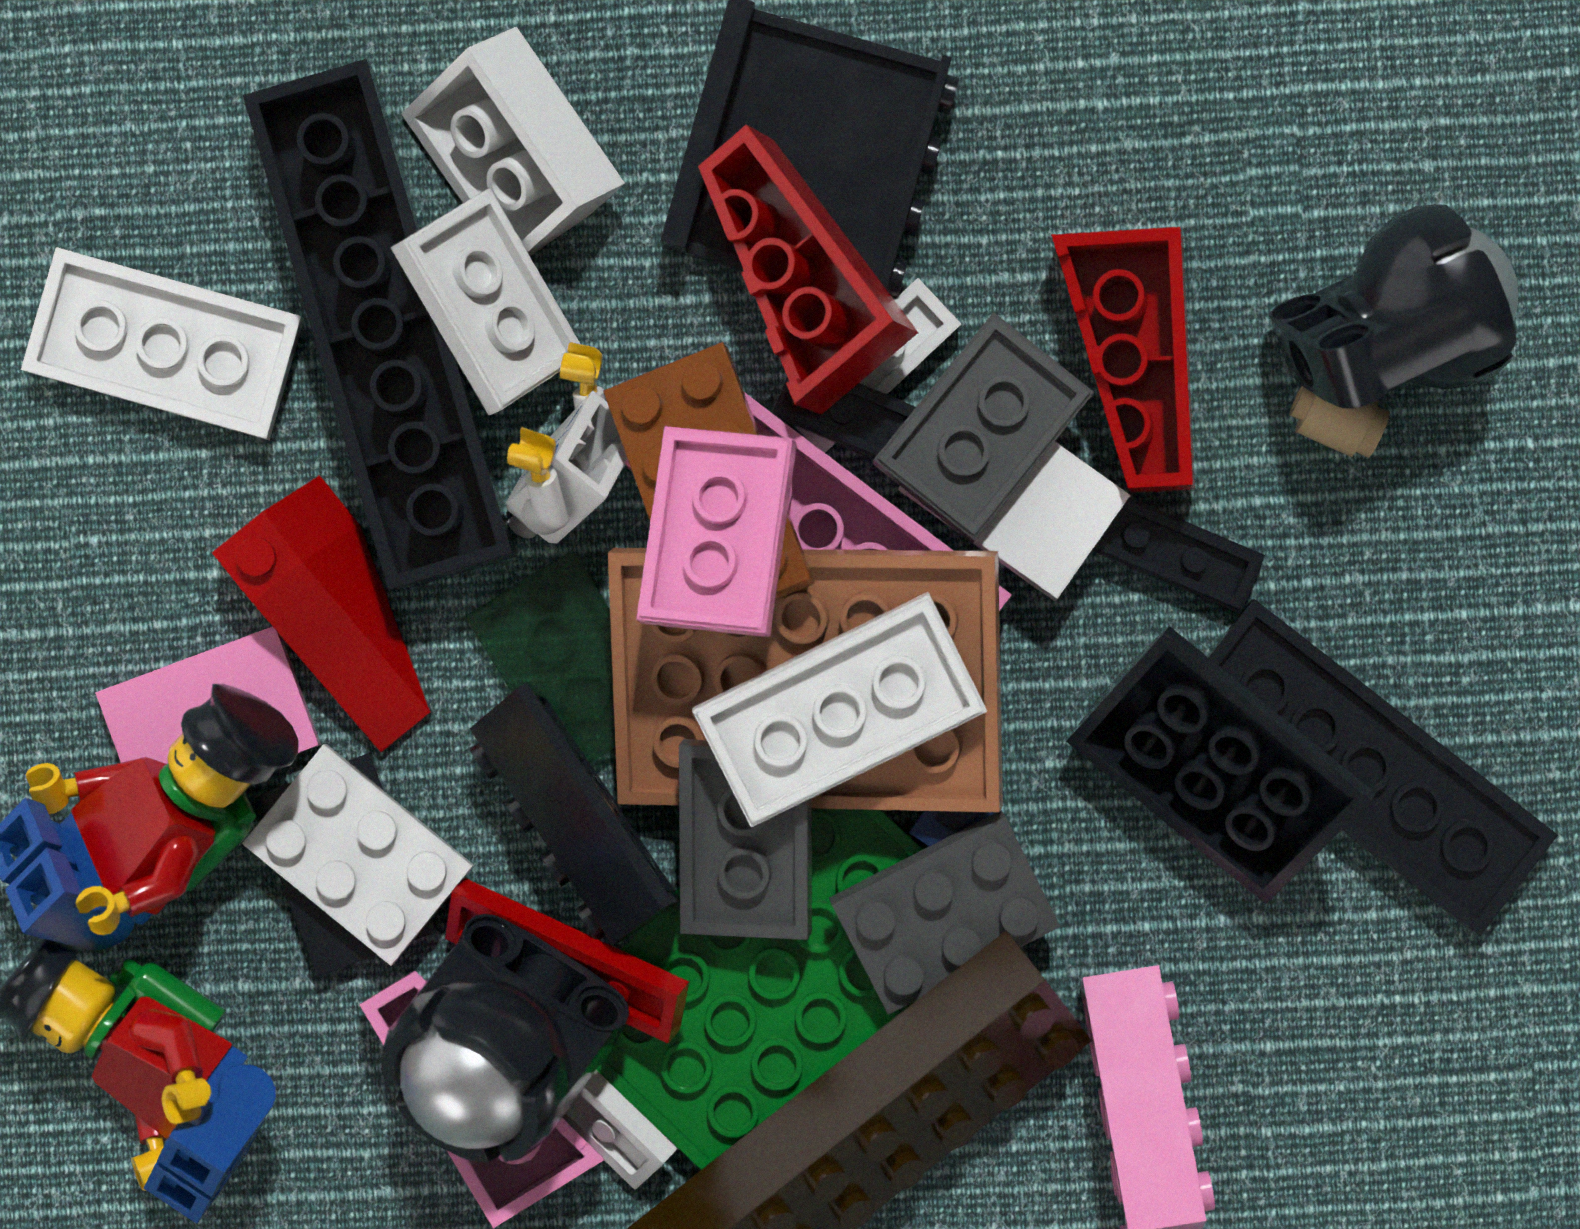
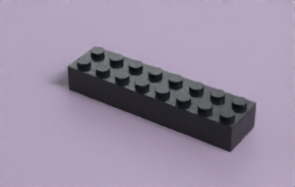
[243,59,518,592]

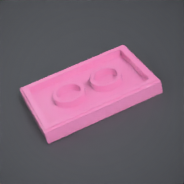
[636,426,797,637]
[95,626,321,764]

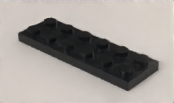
[1207,599,1558,936]

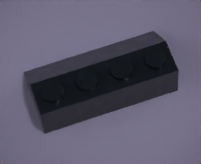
[469,682,680,945]

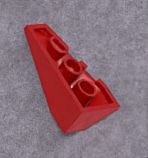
[212,475,431,752]

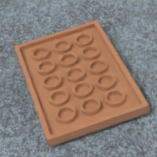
[608,548,1003,812]

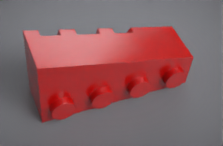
[1051,227,1195,493]

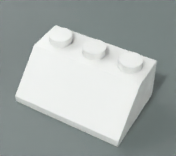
[401,26,625,256]

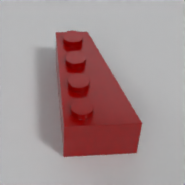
[698,124,919,415]

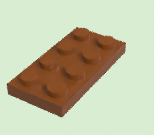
[603,342,815,632]

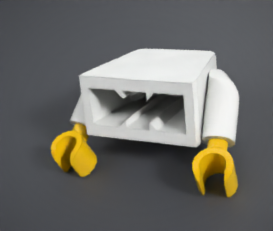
[505,342,627,544]

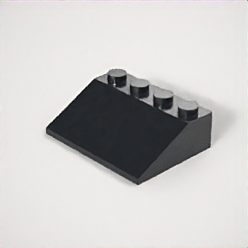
[1066,626,1376,904]

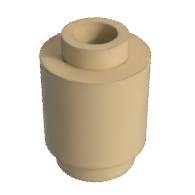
[1289,386,1390,458]

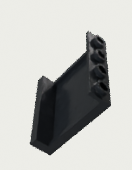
[660,0,959,298]

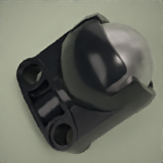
[1269,204,1518,409]
[381,914,629,1162]

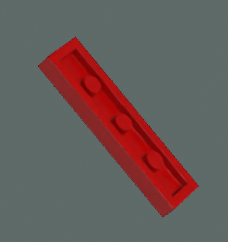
[445,878,689,1043]

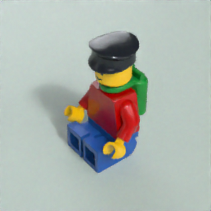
[0,684,299,950]
[0,938,276,1224]

